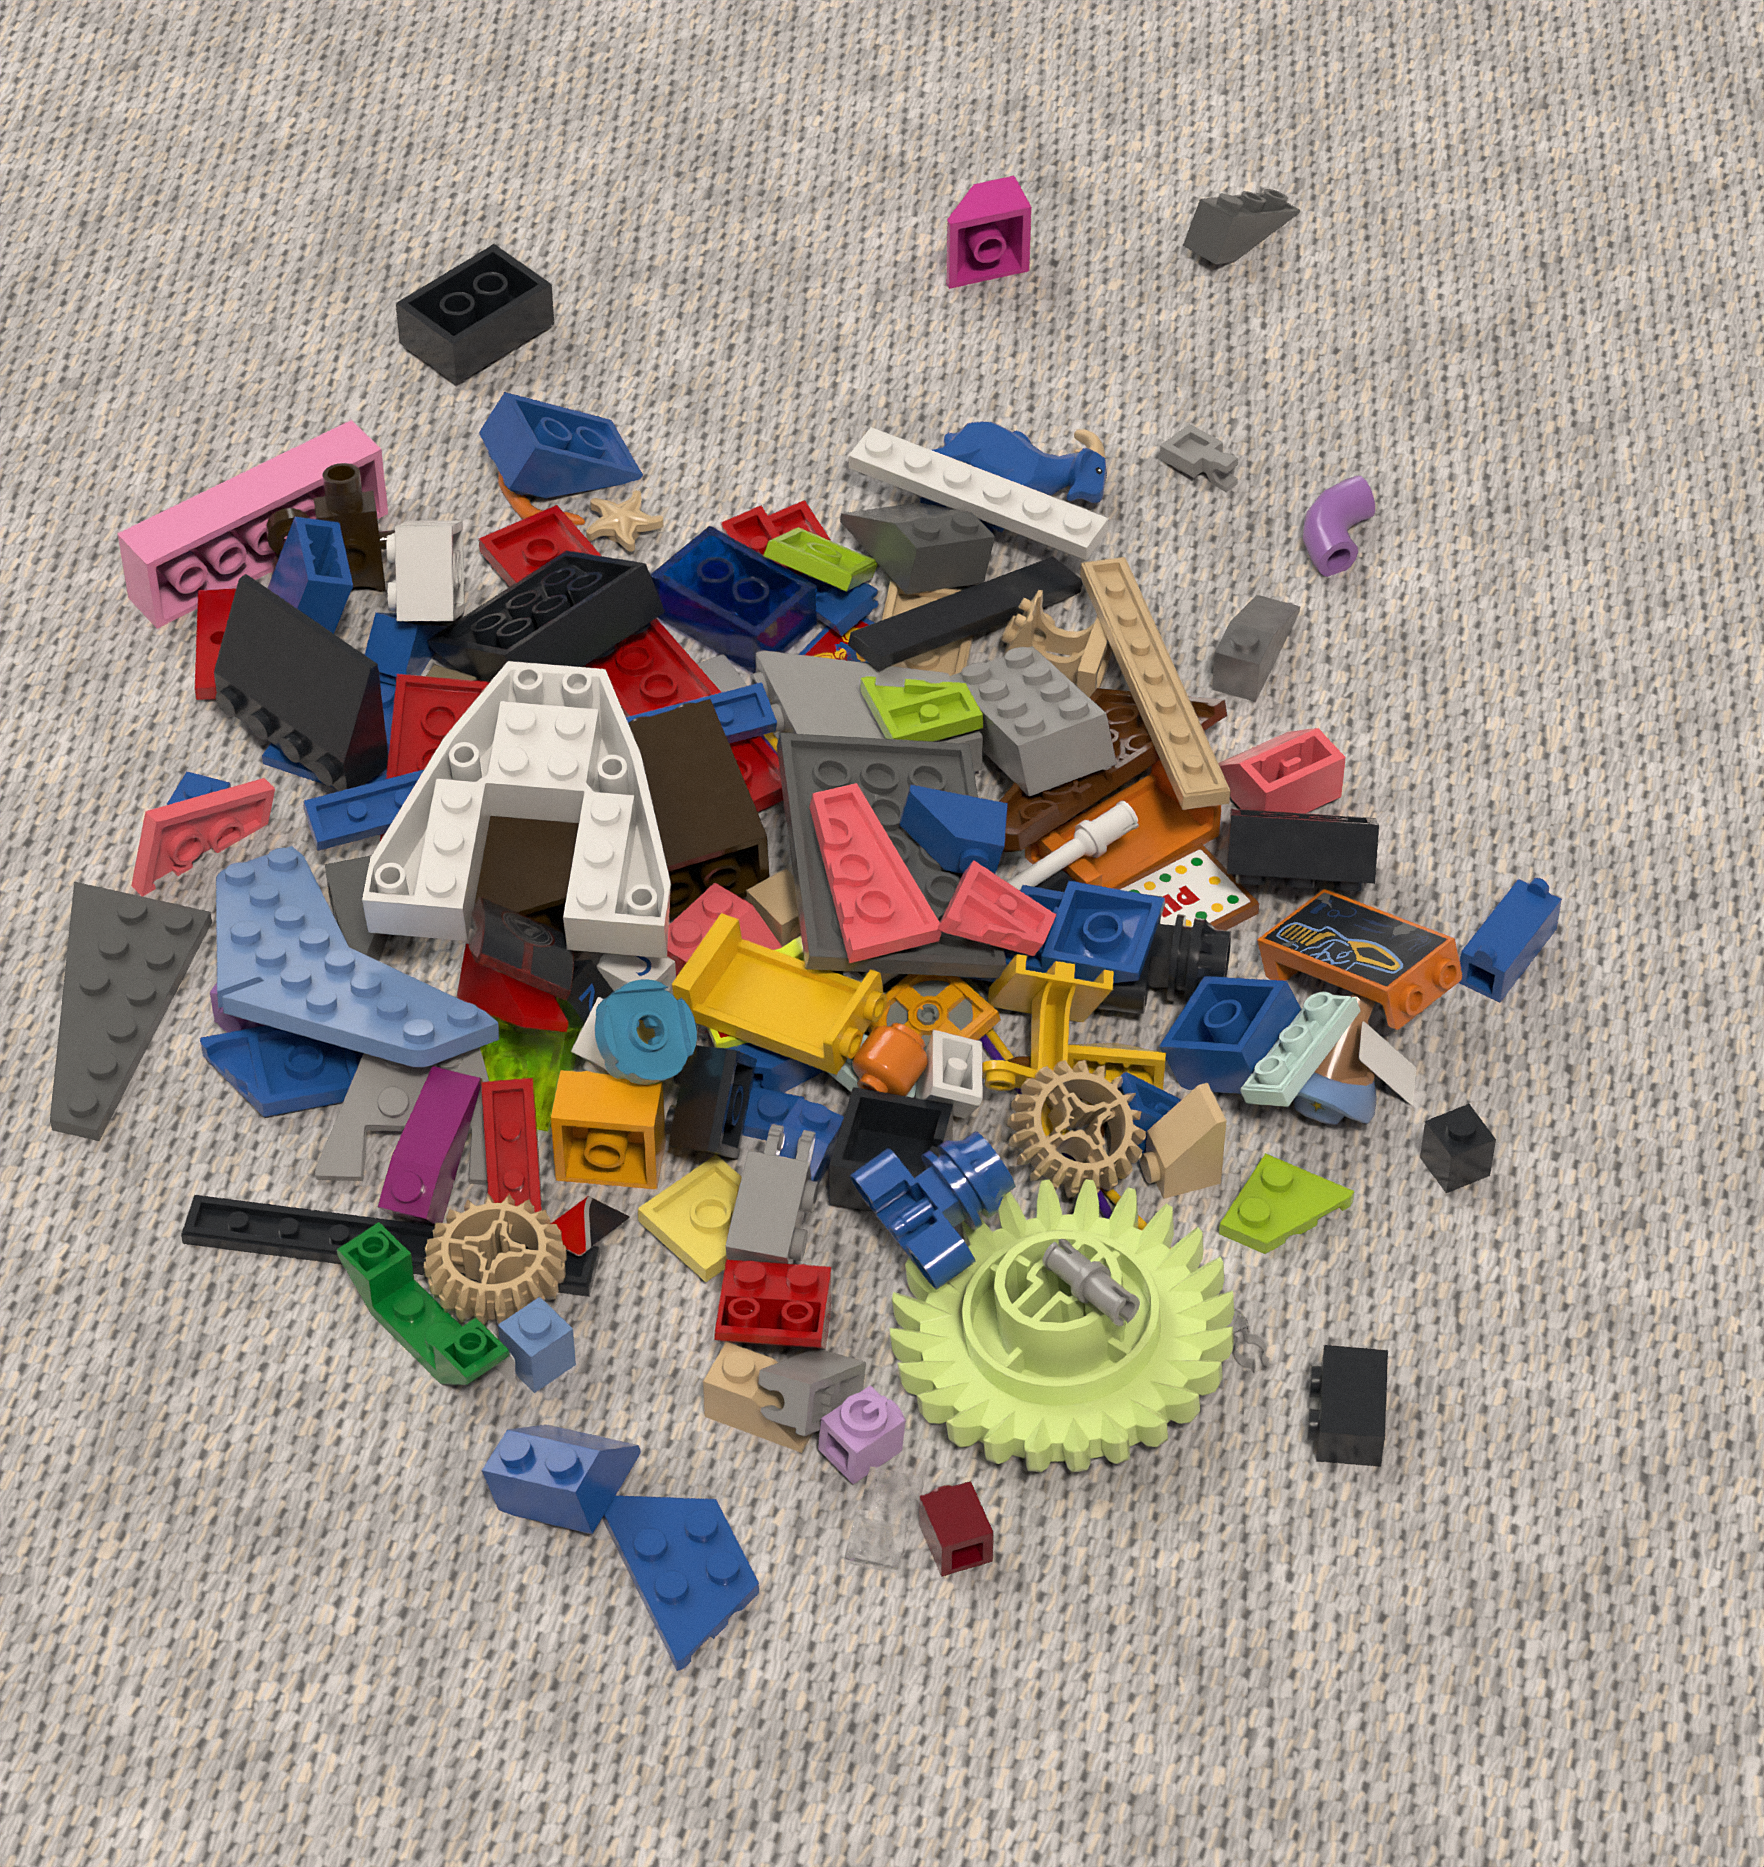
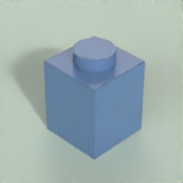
[498,1297,576,1393]

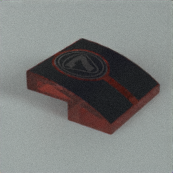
[469,897,574,1001]

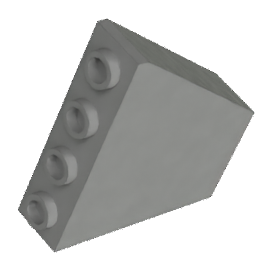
[750,650,983,772]

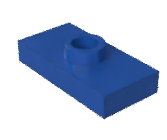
[785,573,876,636]

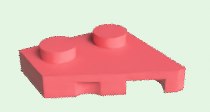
[938,860,1056,956]

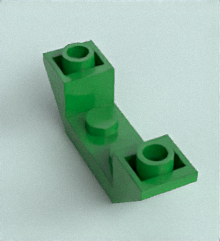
[337,1222,509,1385]

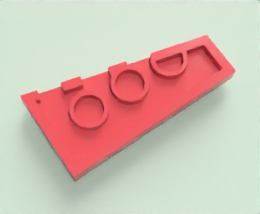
[809,783,942,964]

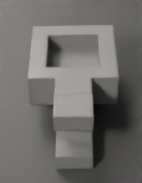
[1160,424,1238,492]

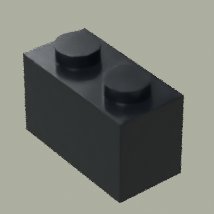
[1307,1345,1388,1467]

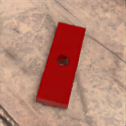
[195,588,236,700]

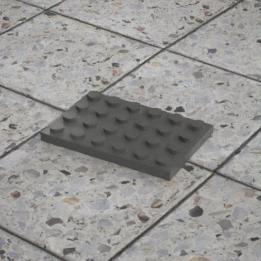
[777,733,1007,978]

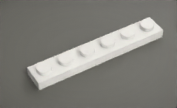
[848,427,1109,560]

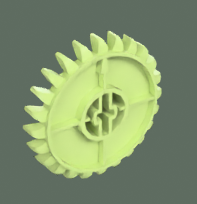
[889,1179,1234,1472]

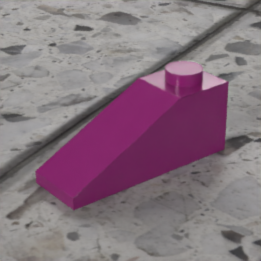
[377,1066,483,1225]

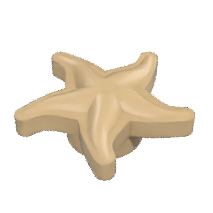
[586,490,664,551]

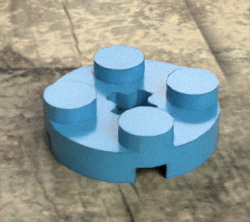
[595,979,697,1085]

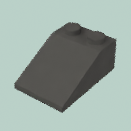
[839,503,995,595]

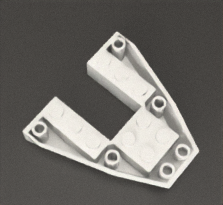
[362,661,671,958]

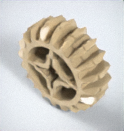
[1007,1060,1146,1198]
[424,1194,567,1326]

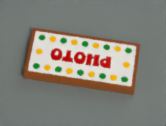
[1113,843,1259,930]

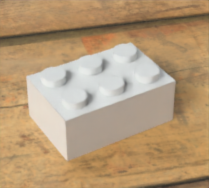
[387,520,465,621]

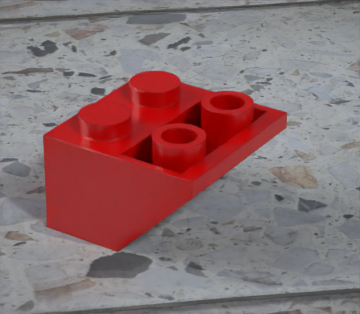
[714,1259,831,1349]

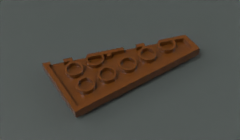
[999,688,1228,852]

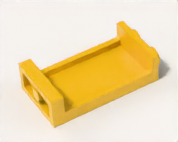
[672,913,887,1075]

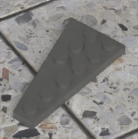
[50,881,212,1141]

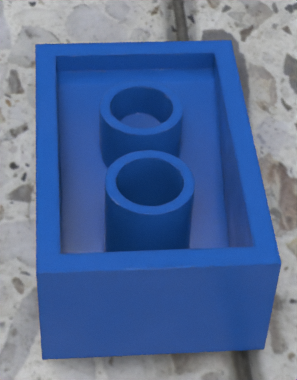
[479,392,643,498]

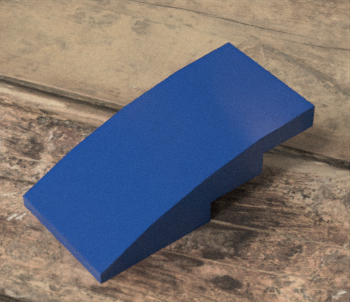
[958,881,1165,983]

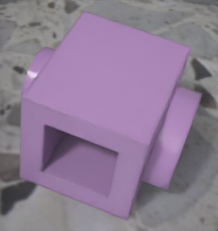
[818,1385,906,1484]

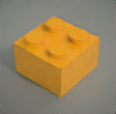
[551,1070,666,1189]

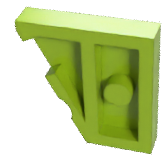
[1219,1153,1355,1254]

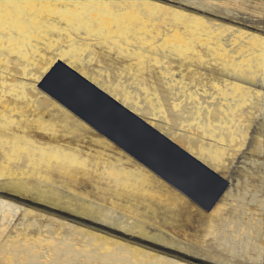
[848,556,1083,671]

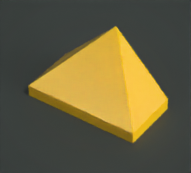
[1067,1043,1166,1090]

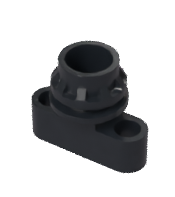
[1099,894,1231,1014]

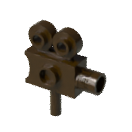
[266,463,395,592]

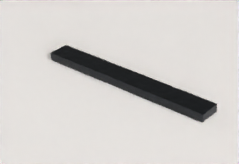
[181,1195,600,1297]

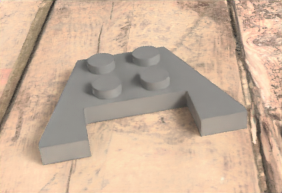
[315,1047,489,1185]

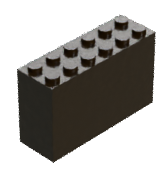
[471,699,770,957]

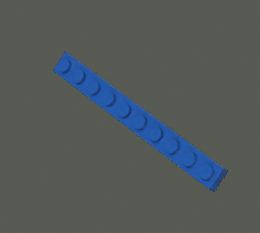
[303,682,777,851]

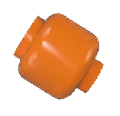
[852,1023,928,1096]

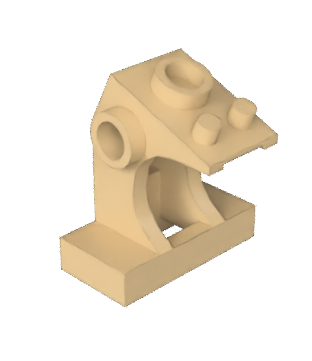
[1001,590,1113,697]

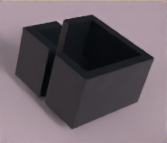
[829,1087,953,1212]

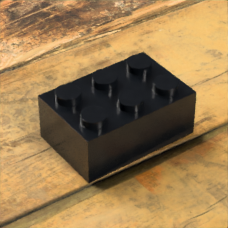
[395,244,555,384]
[1226,809,1379,891]

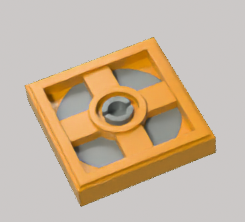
[867,974,1001,1052]

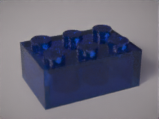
[650,525,817,673]

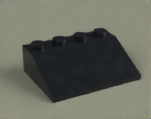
[427,550,665,682]
[214,574,389,791]

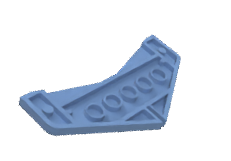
[216,846,499,1067]

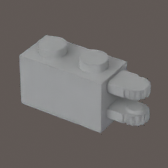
[725,1124,819,1264]

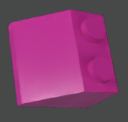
[946,175,1032,289]

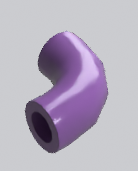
[1303,475,1375,577]

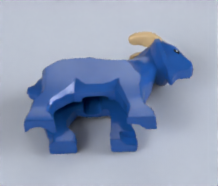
[920,422,1107,534]

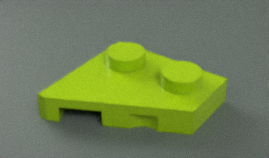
[860,676,983,742]

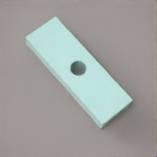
[1240,992,1361,1107]

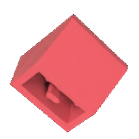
[1218,728,1346,813]

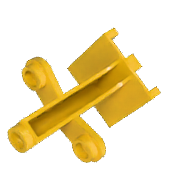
[982,954,1114,1153]

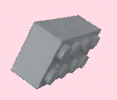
[950,646,1117,796]

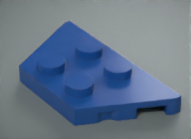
[200,1025,364,1117]
[602,1495,759,1671]

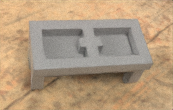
[758,1348,866,1436]

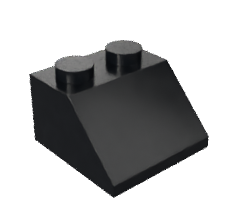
[665,1045,757,1159]

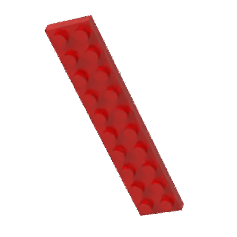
[478,505,784,812]

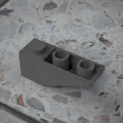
[1183,189,1301,264]

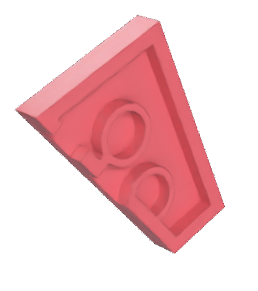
[131,778,275,897]

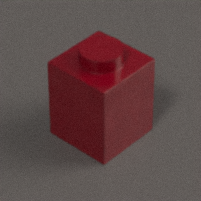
[919,1481,994,1577]

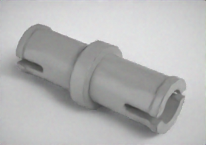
[1042,1239,1140,1326]

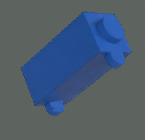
[1459,878,1562,1003]

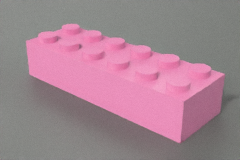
[117,420,388,629]

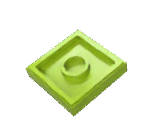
[764,527,878,591]

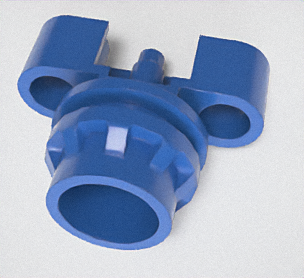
[850,1131,1016,1290]

